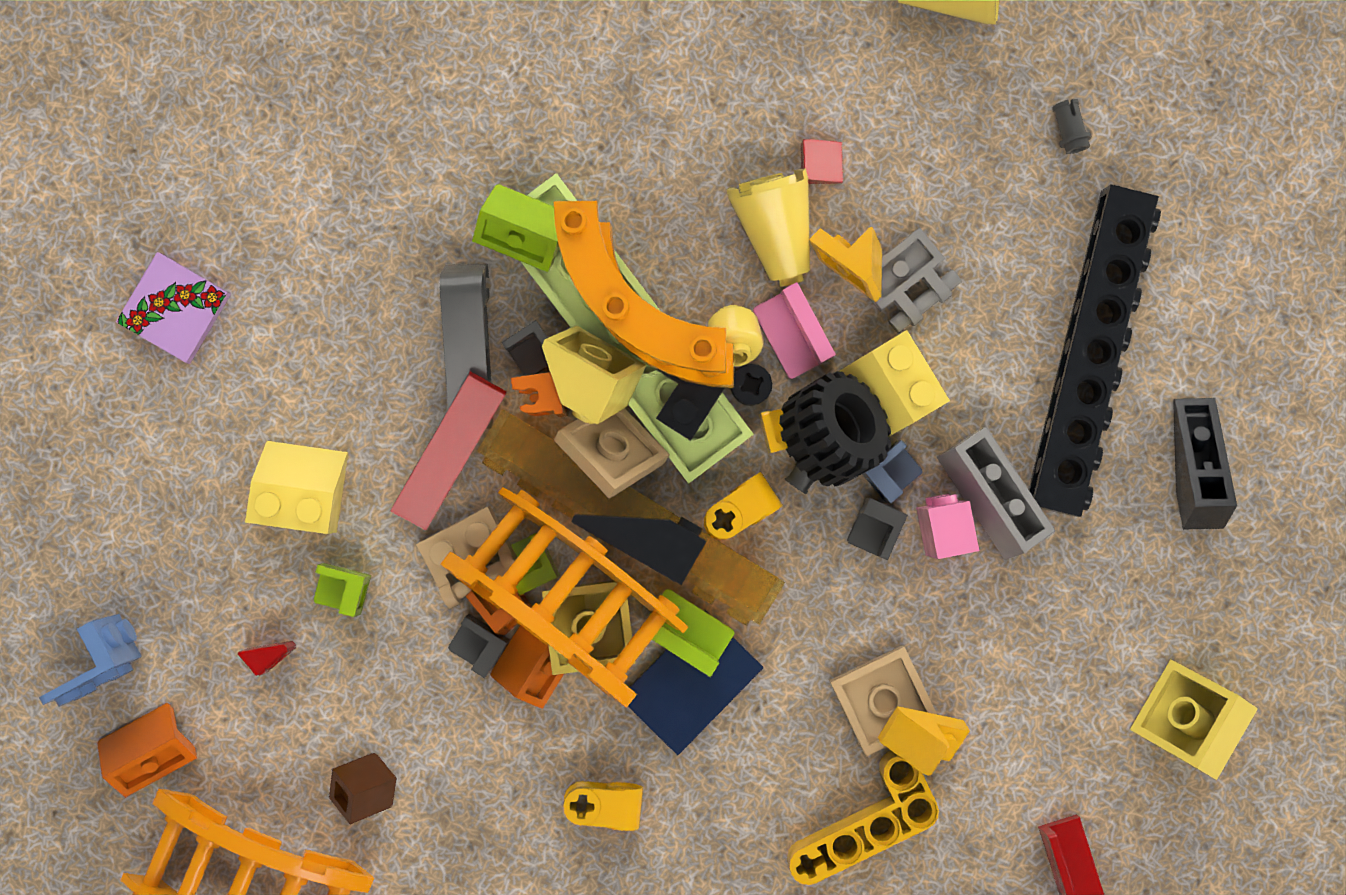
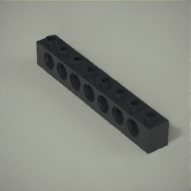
[1029,184,1161,517]

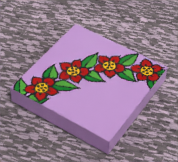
[116,252,231,364]

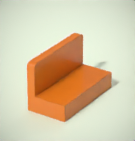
[490,626,564,709]
[97,703,197,798]

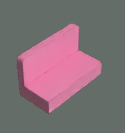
[753,282,836,379]

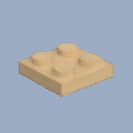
[554,408,670,499]
[829,645,937,757]

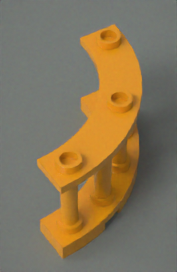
[554,200,734,388]
[440,487,688,708]
[120,788,374,895]

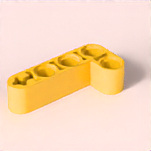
[787,751,939,885]

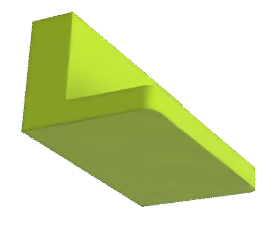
[472,184,559,272]
[647,589,735,677]

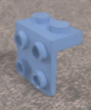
[39,614,142,707]

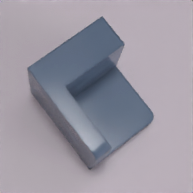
[862,440,922,503]

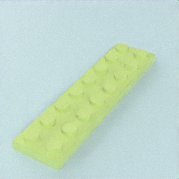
[520,173,754,484]

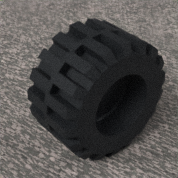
[779,371,891,487]

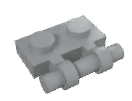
[868,227,962,333]

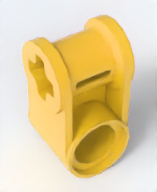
[704,472,783,540]
[563,781,643,831]

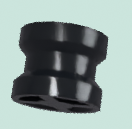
[731,364,773,406]

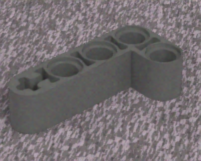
[439,263,493,429]

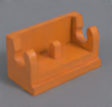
[511,372,568,417]

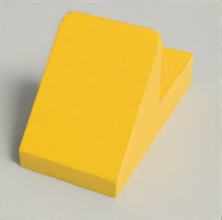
[809,227,882,303]
[878,706,970,776]

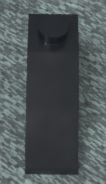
[1173,398,1237,530]
[571,514,707,585]

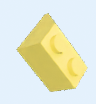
[542,325,646,424]
[839,330,950,437]
[245,441,349,534]
[542,580,636,675]
[1130,659,1258,780]

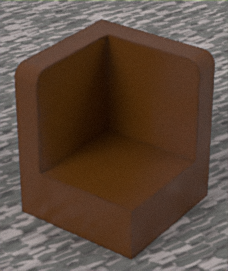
[329,753,397,825]

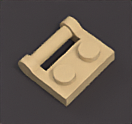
[416,506,517,609]

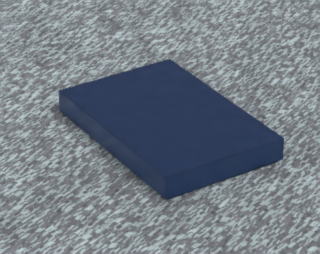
[628,610,764,755]

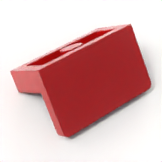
[1038,814,1104,895]

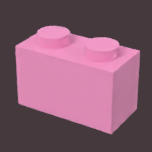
[916,494,979,559]

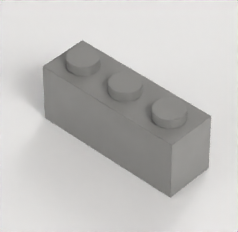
[937,427,1056,560]

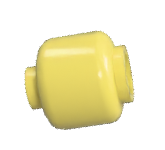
[707,305,763,366]

